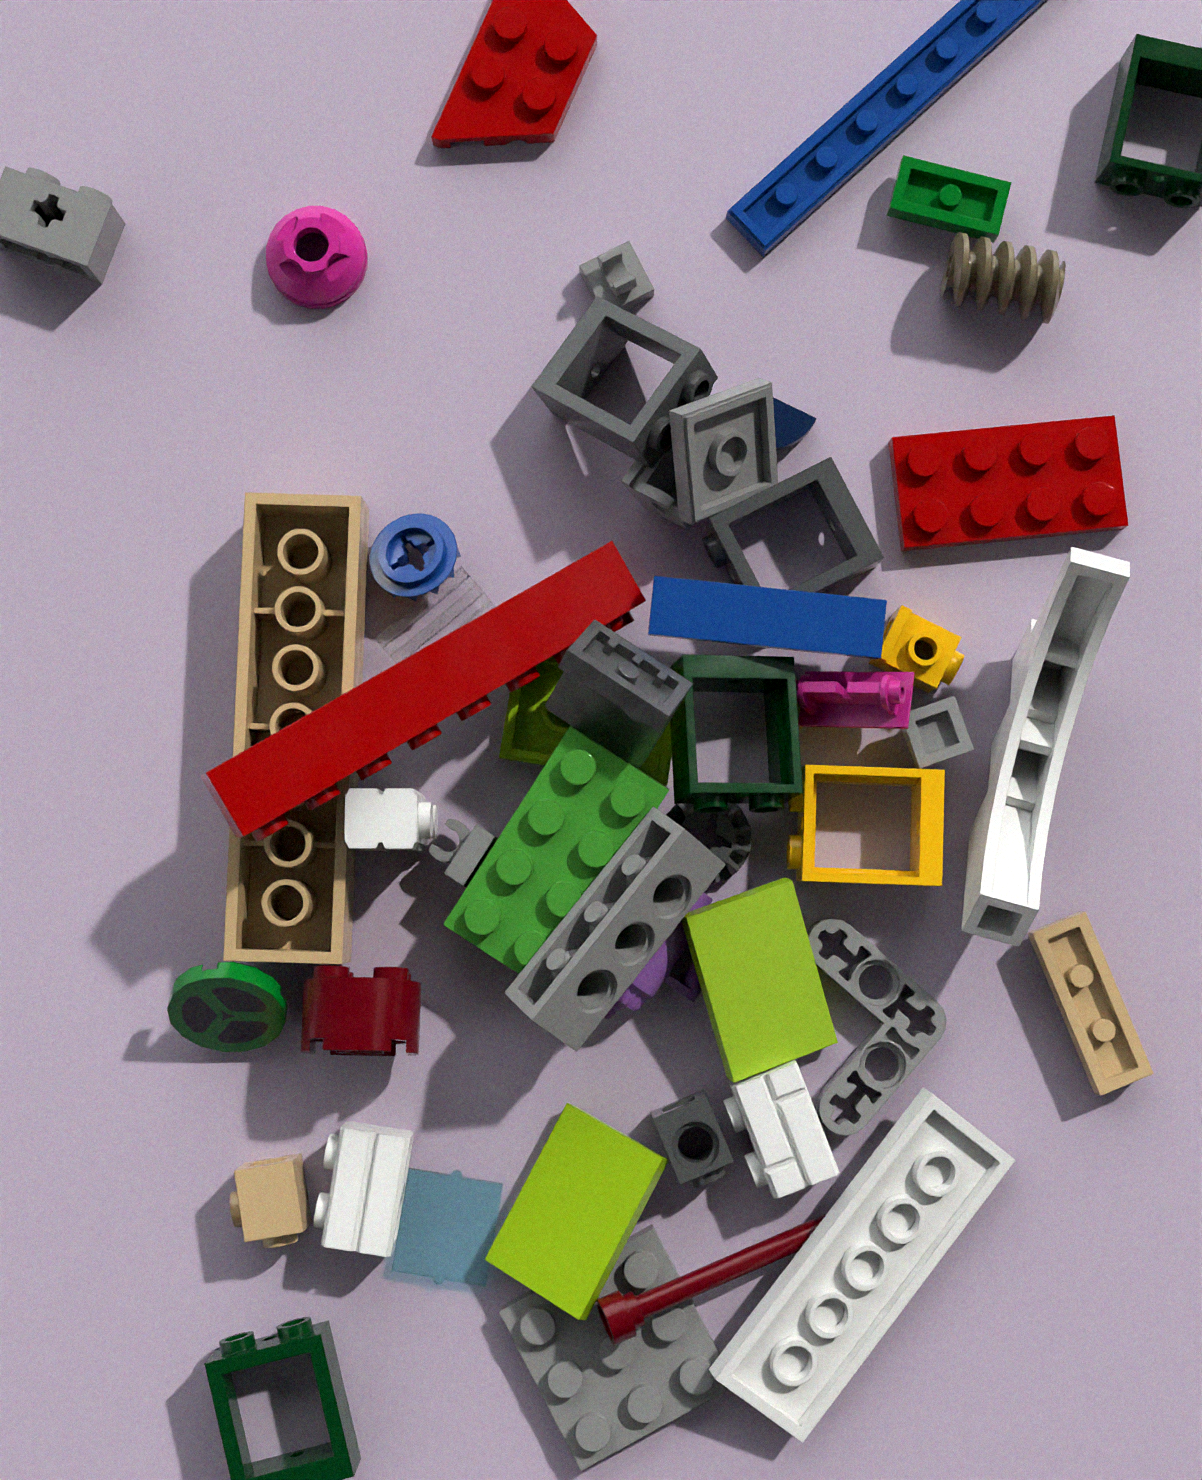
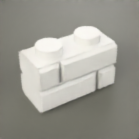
[344,788,438,851]
[723,1060,840,1199]
[313,1121,415,1257]

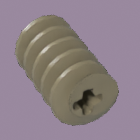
[940,232,1066,324]

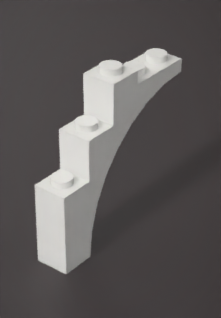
[961,547,1130,947]

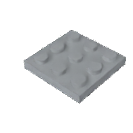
[499,1224,729,1471]

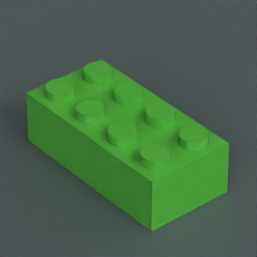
[443,726,670,974]

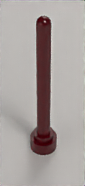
[596,1213,827,1346]

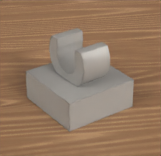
[579,241,654,310]
[901,696,974,769]
[428,819,498,887]

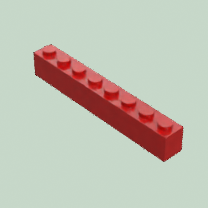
[200,541,646,842]

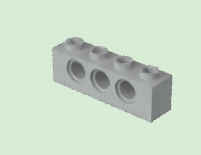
[504,806,726,1052]

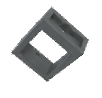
[531,296,718,469]
[702,457,884,593]

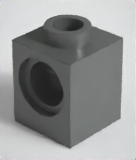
[651,1090,734,1187]

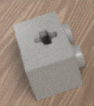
[0,166,125,284]

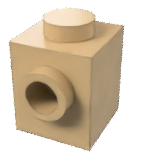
[230,1153,312,1248]

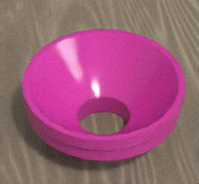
[266,206,368,309]

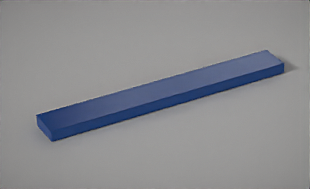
[726,0,1047,257]

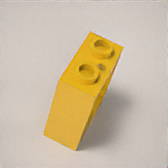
[786,764,945,886]

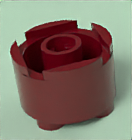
[300,965,422,1056]

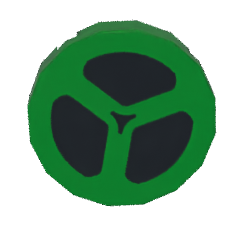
[167,962,288,1052]

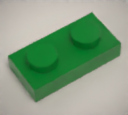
[886,155,1012,243]

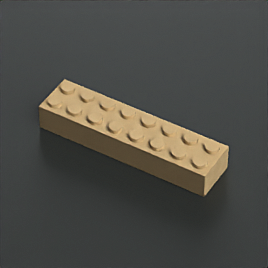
[223,492,369,964]

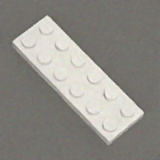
[709,1087,1015,1443]

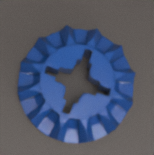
[370,513,461,602]

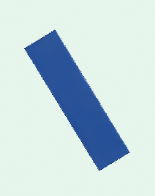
[648,576,887,659]

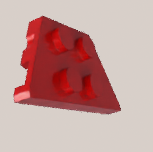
[431,0,597,148]

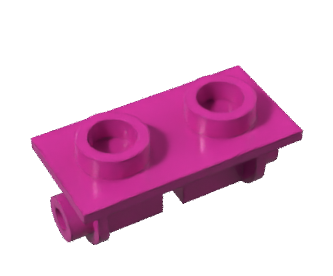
[796,671,915,729]

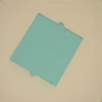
[392,1168,503,1287]

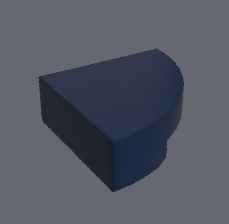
[773,397,817,451]

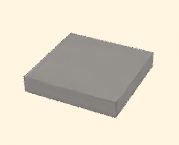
[669,378,778,525]

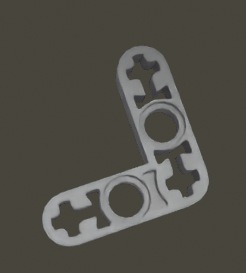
[807,918,947,1136]

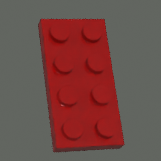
[888,415,1129,552]

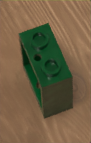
[1094,34,1202,208]
[669,655,803,813]
[204,1317,361,1480]

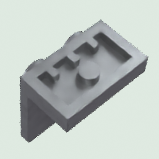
[545,619,693,768]

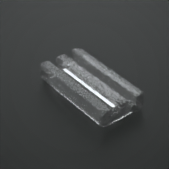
[375,566,496,664]

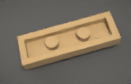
[1027,911,1154,1096]

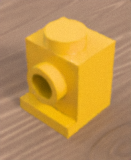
[868,605,965,693]

